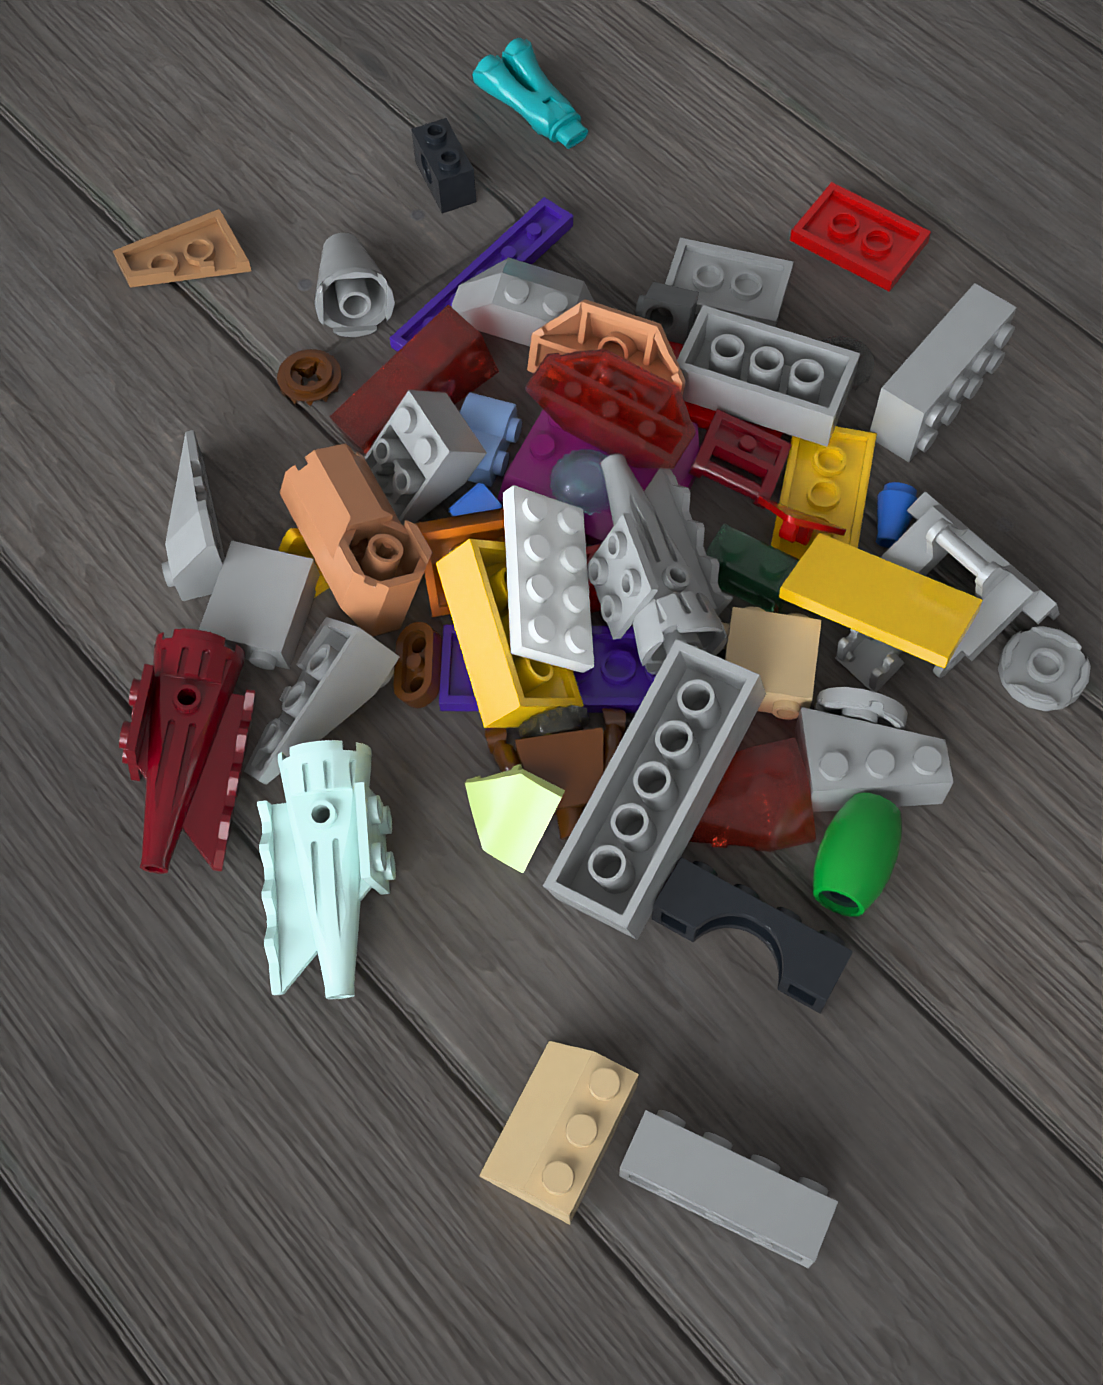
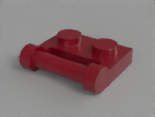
[688,409,792,509]

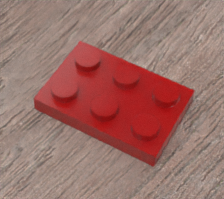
[790,182,931,292]

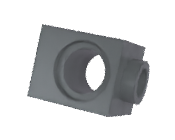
[635,282,699,344]

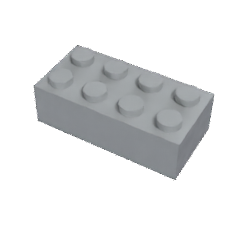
[870,283,1017,462]
[677,305,860,447]

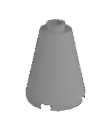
[314,233,395,338]

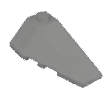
[162,430,225,601]

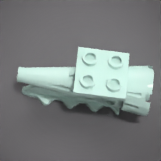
[257,740,396,999]

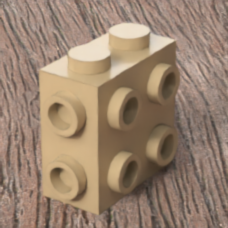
[722,606,822,720]

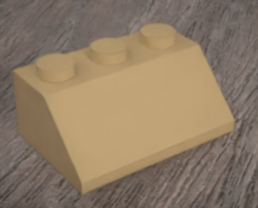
[480,1041,639,1225]

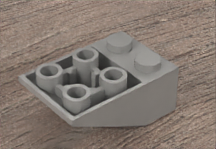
[364,390,487,525]

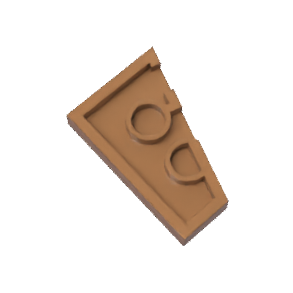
[113,209,252,288]

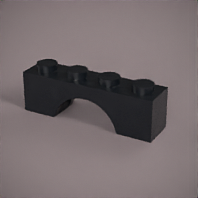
[652,857,853,1013]

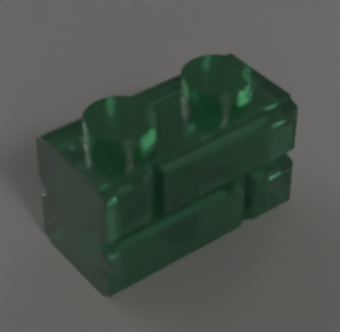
[706,524,800,613]

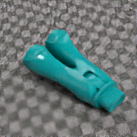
[472,38,588,149]

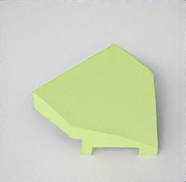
[465,764,565,873]

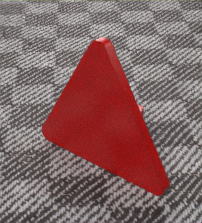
[757,496,846,546]

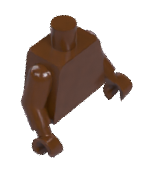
[485,708,626,840]

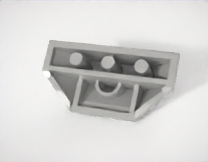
[447,258,594,347]

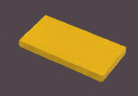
[767,426,877,569]
[779,533,983,669]

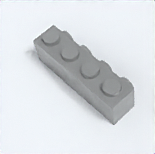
[619,1110,838,1268]

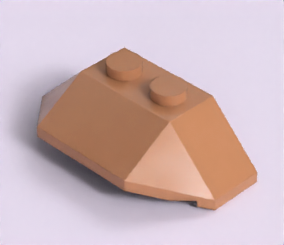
[527,299,686,421]

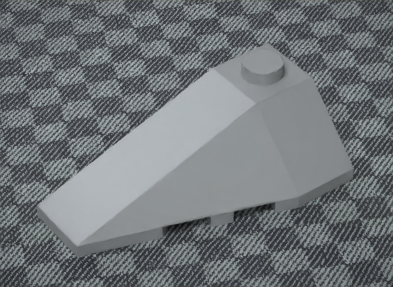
[244,617,400,785]

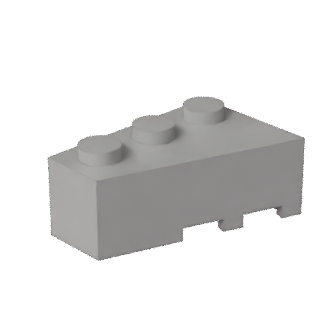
[794,707,953,813]

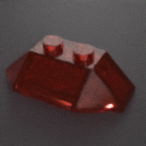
[525,349,696,469]

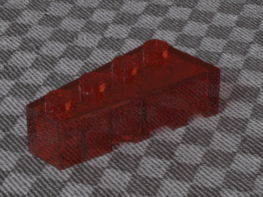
[329,304,499,456]

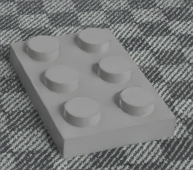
[665,238,794,327]

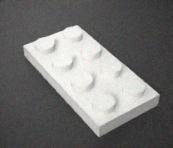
[503,485,594,673]

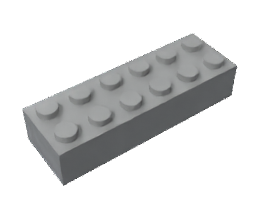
[543,639,766,940]

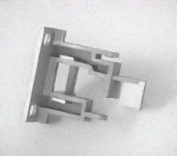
[835,492,1060,692]

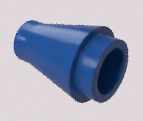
[876,482,917,548]

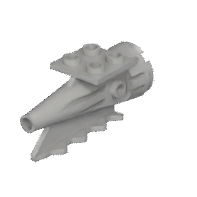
[587,454,733,675]

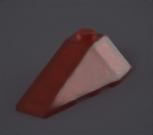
[689,737,816,852]

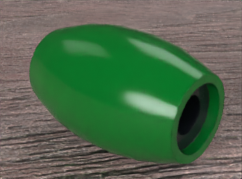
[813,792,902,917]

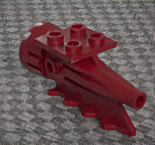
[119,628,255,874]

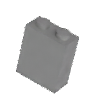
[199,541,320,670]

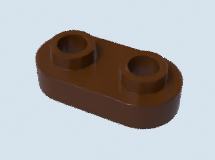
[394,622,442,708]

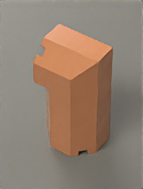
[280,444,432,637]

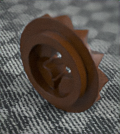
[277,349,342,407]

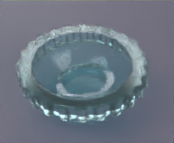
[550,449,610,515]

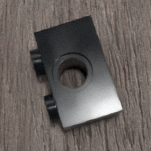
[411,118,477,214]

